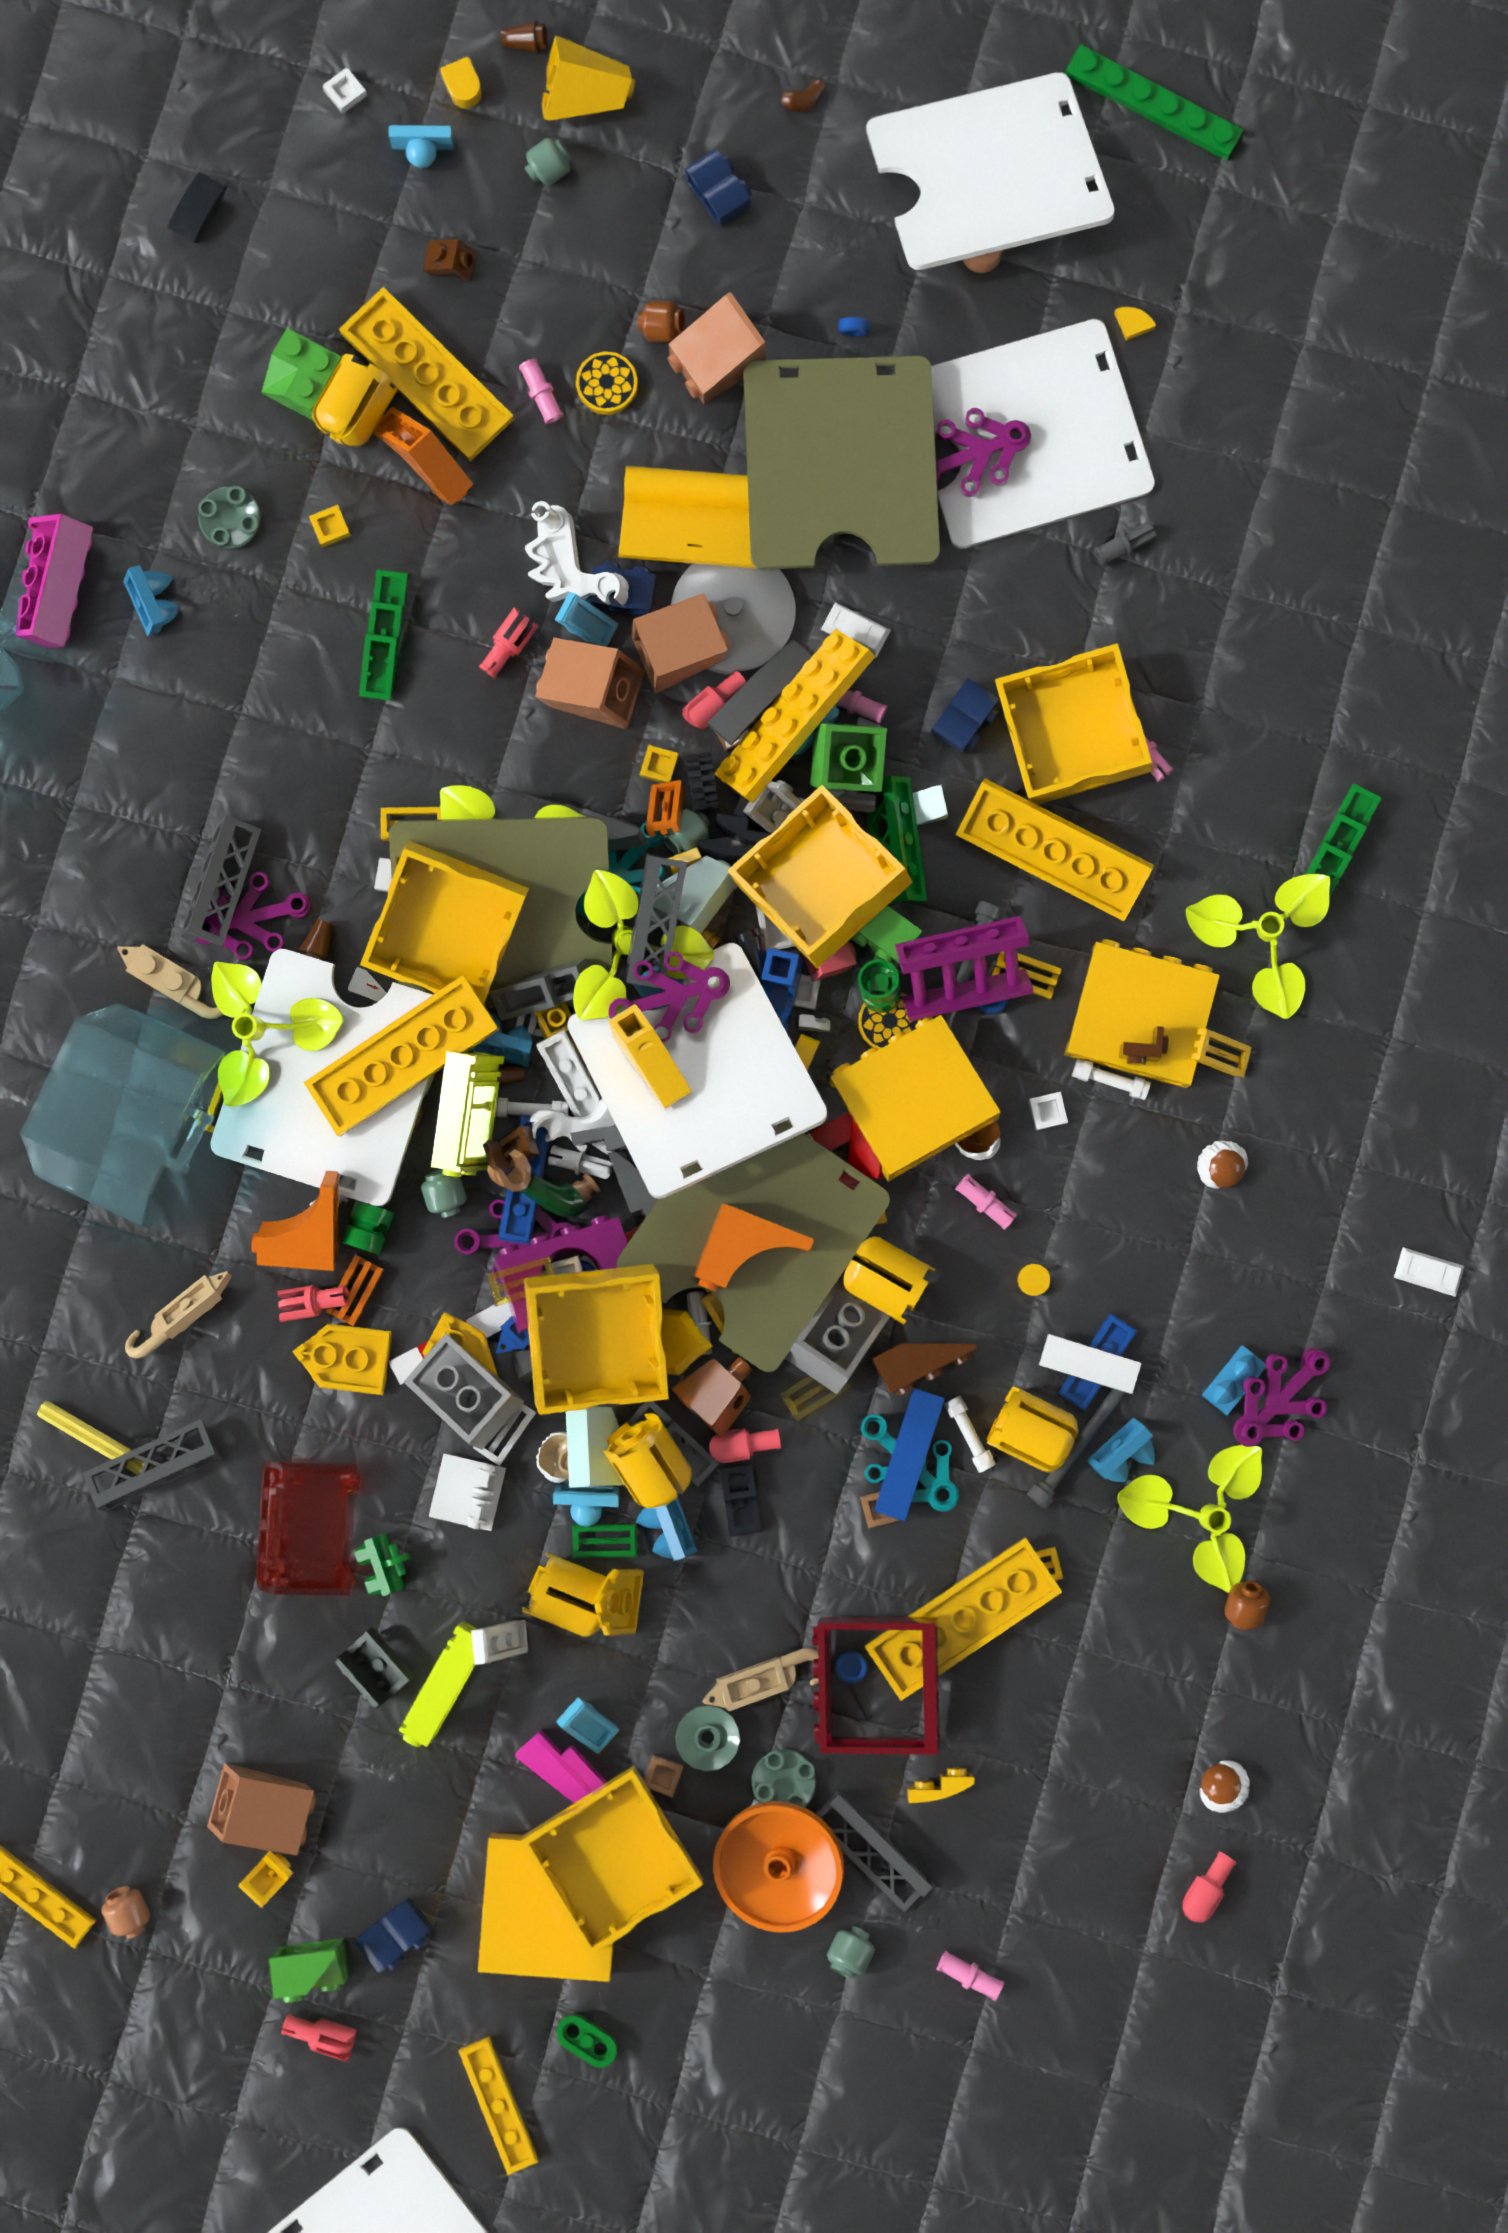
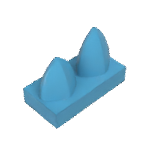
[123,565,179,637]
[468,1010,533,1067]
[1202,1345,1266,1416]
[1086,1417,1155,1482]
[636,1497,698,1561]

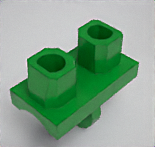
[354,1533,411,1596]

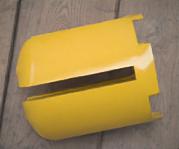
[312,354,398,447]
[844,1237,936,1325]
[987,1386,1079,1472]
[603,1413,692,1508]
[522,1552,606,1637]

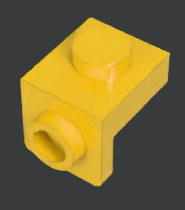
[238,1851,293,1908]

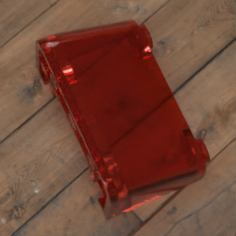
[256,1461,361,1596]

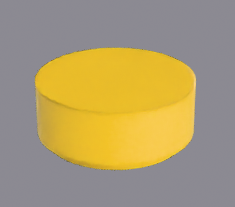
[1017,1264,1050,1296]

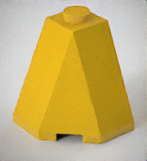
[542,36,635,121]

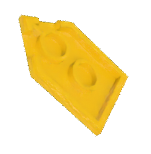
[661,1309,713,1375]
[423,1311,498,1376]
[292,1324,392,1395]
[593,1569,644,1636]

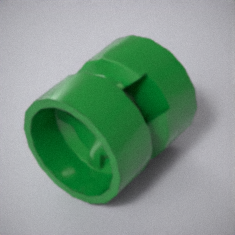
[858,959,902,1013]
[340,1200,394,1255]

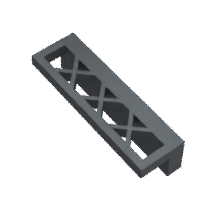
[180,815,261,946]
[624,854,687,989]
[83,1419,223,1512]
[815,1790,933,1912]

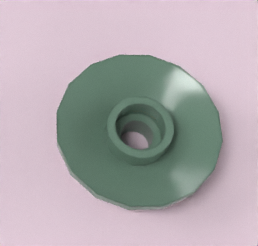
[675,1705,740,1771]

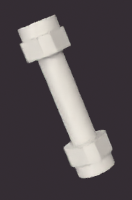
[1072,1059,1151,1100]
[495,1097,569,1118]
[944,1395,996,1473]

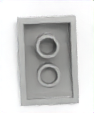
[785,1274,890,1394]
[404,1333,524,1450]

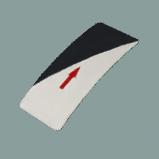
[348,967,398,1002]

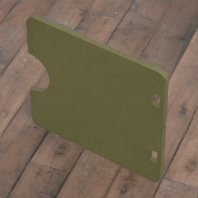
[743,356,940,569]
[389,817,613,1008]
[617,1121,890,1372]

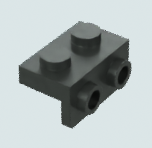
[335,1627,415,1709]

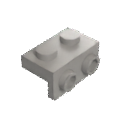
[743,780,805,834]

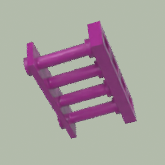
[895,916,1034,1022]

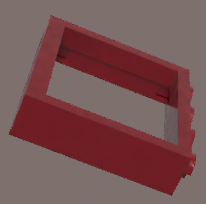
[812,1617,940,1755]

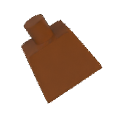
[672,1357,753,1438]

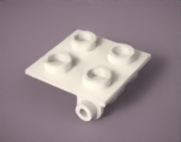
[429,1454,506,1531]

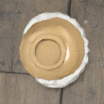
[536,1432,569,1483]

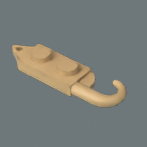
[117,944,224,1019]
[125,1271,232,1359]
[702,1648,819,1712]

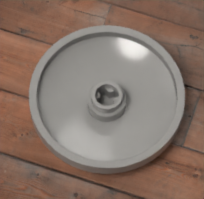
[671,564,796,675]

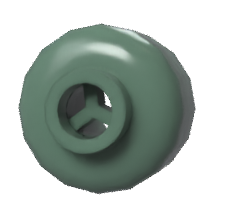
[525,138,572,186]
[663,809,710,855]
[421,1169,467,1218]
[827,1926,875,1979]

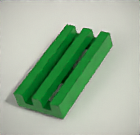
[572,1524,637,1558]

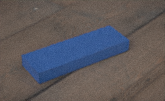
[1057,1313,1137,1411]

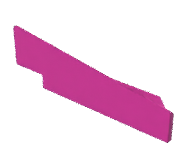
[515,1729,607,1803]

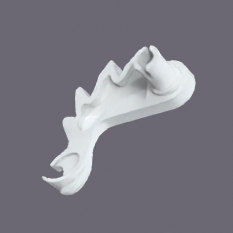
[525,501,629,605]
[530,1098,616,1155]

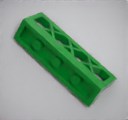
[863,776,927,907]

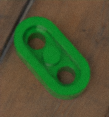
[556,2013,617,2068]

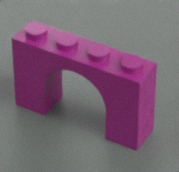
[494,1215,628,1334]

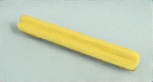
[37,1401,153,1475]

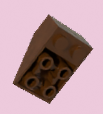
[871,1343,978,1396]

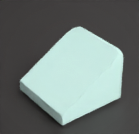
[913,785,948,825]

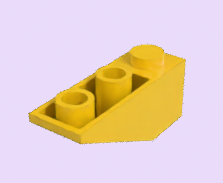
[608,1004,692,1109]

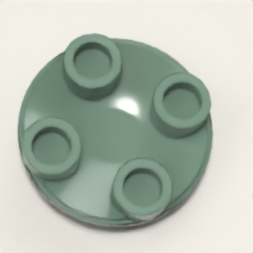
[198,486,261,549]
[752,1749,816,1808]

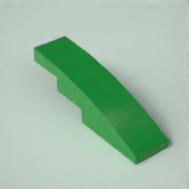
[359,569,409,701]
[1305,783,1382,899]

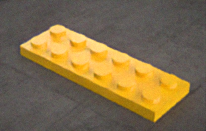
[339,287,514,462]
[714,629,876,803]
[956,778,1154,921]
[303,975,500,1137]
[865,1537,1062,1701]

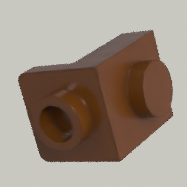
[423,239,476,280]
[1119,1026,1169,1066]
[483,1126,540,1173]

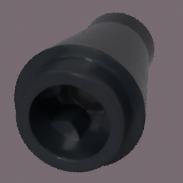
[734,928,766,976]

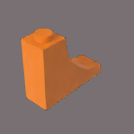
[373,406,474,506]
[251,1171,339,1271]
[693,1203,814,1292]

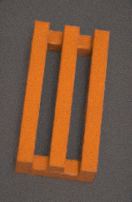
[646,780,685,837]
[325,1255,385,1326]

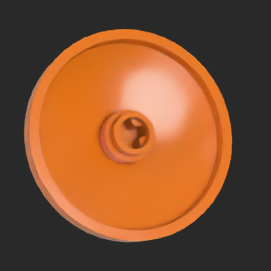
[713,1801,844,1933]

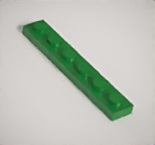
[1065,44,1243,161]

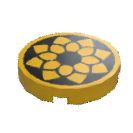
[576,352,638,415]
[858,993,921,1050]

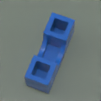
[761,948,805,1035]

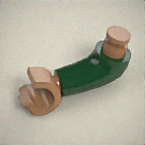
[487,1149,600,1217]

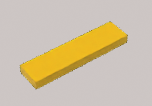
[0,1845,97,1949]
[459,2036,539,2175]

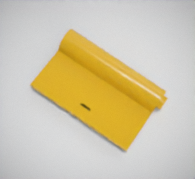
[618,466,759,569]

